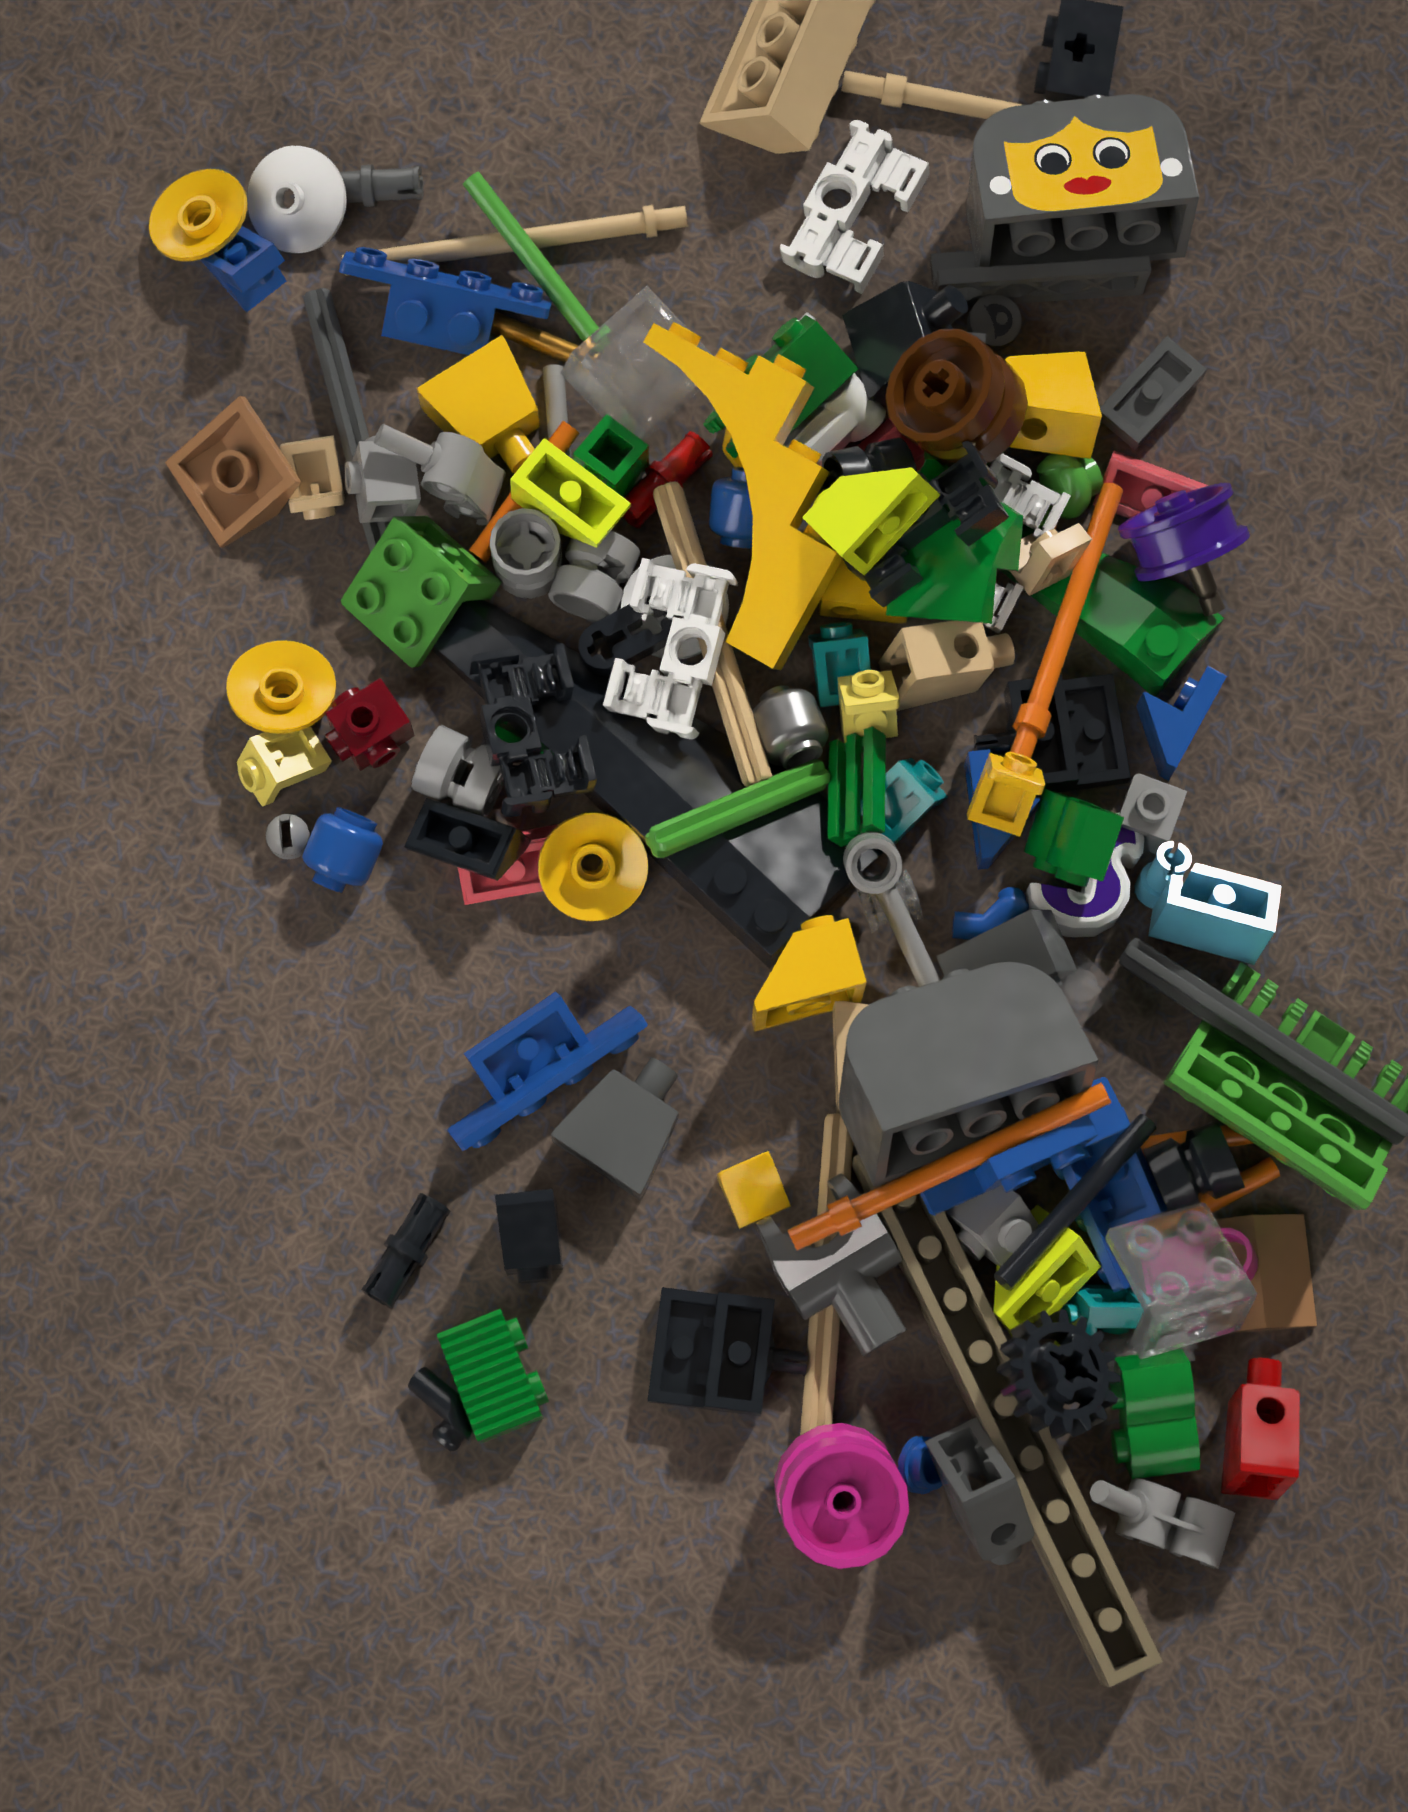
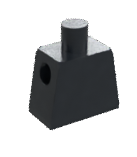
[842,281,968,406]

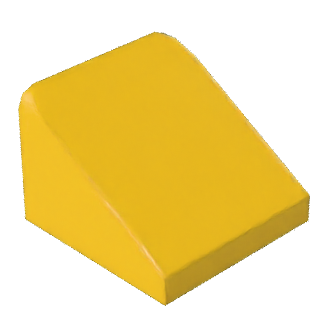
[717,1151,791,1229]

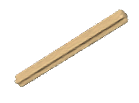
[653,482,772,787]
[800,1113,853,1435]

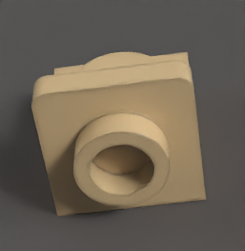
[1009,523,1092,596]

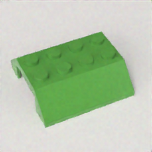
[1163,962,1408,1210]

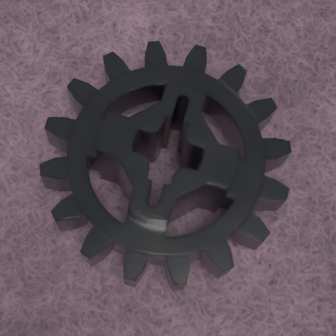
[997,1309,1121,1439]

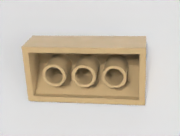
[699,0,875,154]

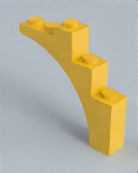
[643,322,843,670]

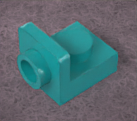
[808,622,871,707]
[861,758,948,845]
[1061,1284,1154,1335]

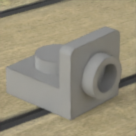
[1119,773,1187,854]

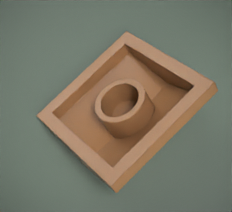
[165,396,301,548]
[1192,1214,1317,1335]

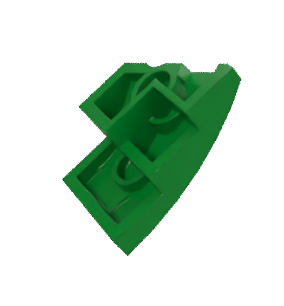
[886,459,1023,624]

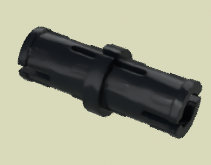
[361,1193,451,1309]

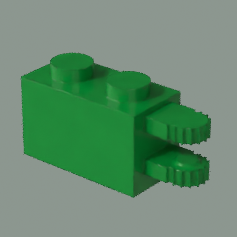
[703,315,859,458]

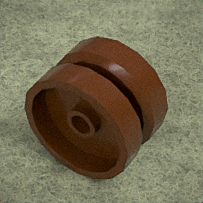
[886,329,1028,467]

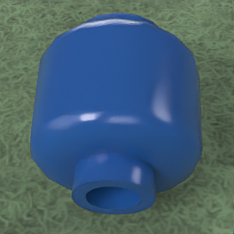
[709,467,753,548]
[302,807,383,893]

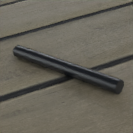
[994,1114,1156,1291]

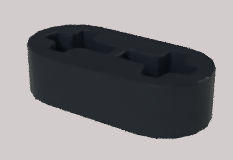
[578,596,672,676]

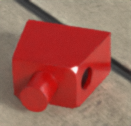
[1221,1358,1300,1500]

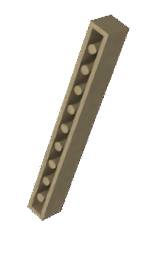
[851,1154,1163,1687]

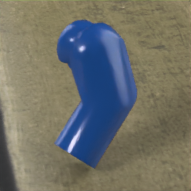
[952,887,1029,940]

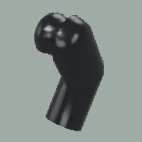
[408,1367,472,1452]

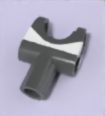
[756,1174,907,1356]

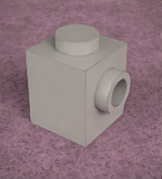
[345,435,421,523]
[944,1185,1039,1267]

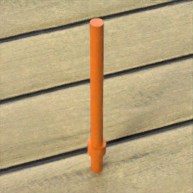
[1010,483,1123,759]
[787,1083,1111,1251]

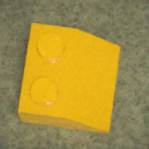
[752,915,867,1031]

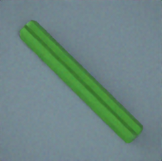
[645,759,831,858]

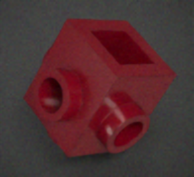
[325,678,415,771]

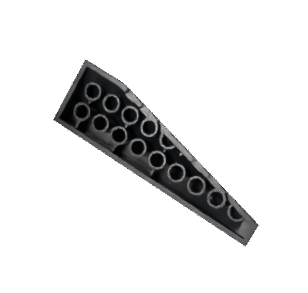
[431,600,883,969]

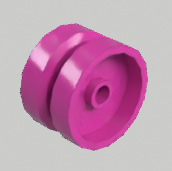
[774,1423,909,1569]

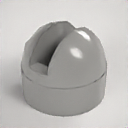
[265,814,310,859]

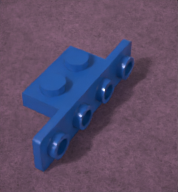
[339,247,552,355]
[447,991,648,1151]
[920,1077,1129,1215]
[1051,1107,1168,1293]

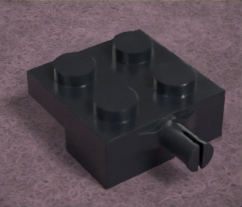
[974,674,1131,793]
[647,1287,808,1416]

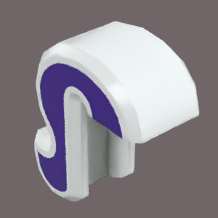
[1025,813,1144,937]

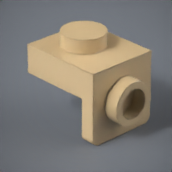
[280,435,345,520]

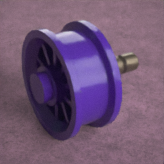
[1118,483,1250,616]

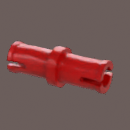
[622,431,713,529]

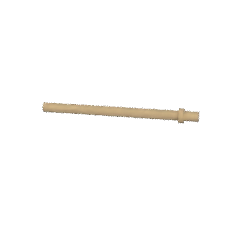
[342,205,688,276]

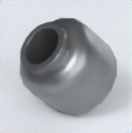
[752,686,829,770]

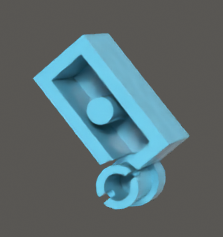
[1134,841,1281,965]

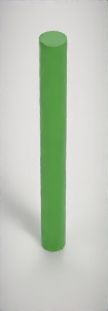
[463,172,608,352]

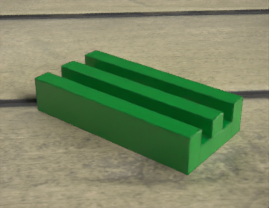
[828,726,886,847]

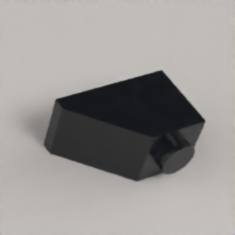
[495,1189,563,1284]

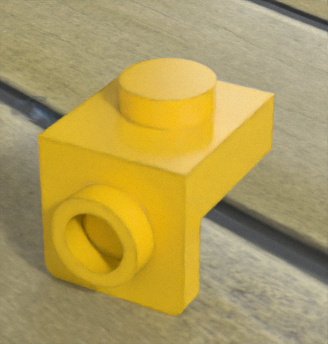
[967,752,1045,837]

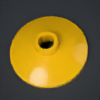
[149,169,247,261]
[226,641,336,733]
[538,813,648,921]

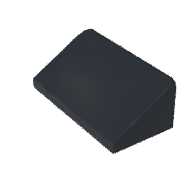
[404,798,531,881]

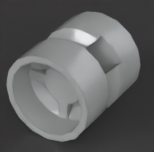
[489,508,563,599]
[548,531,640,622]
[411,725,504,817]

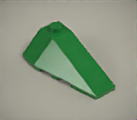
[1000,525,1225,697]

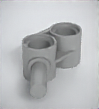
[374,424,506,526]
[1090,1478,1235,1569]

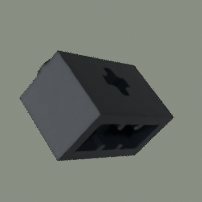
[1034,0,1124,102]

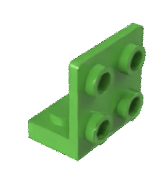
[341,516,502,667]

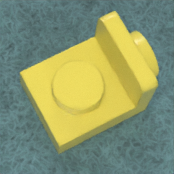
[837,670,900,743]
[237,726,332,806]

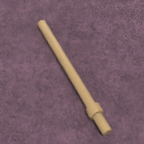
[841,70,1022,119]

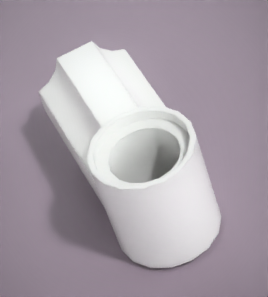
[783,373,886,466]

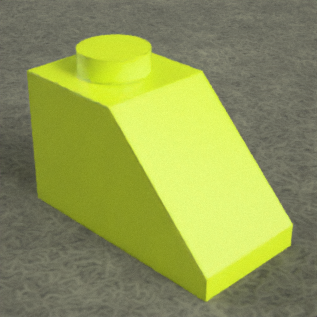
[510,438,631,548]
[802,467,940,576]
[993,1205,1101,1338]

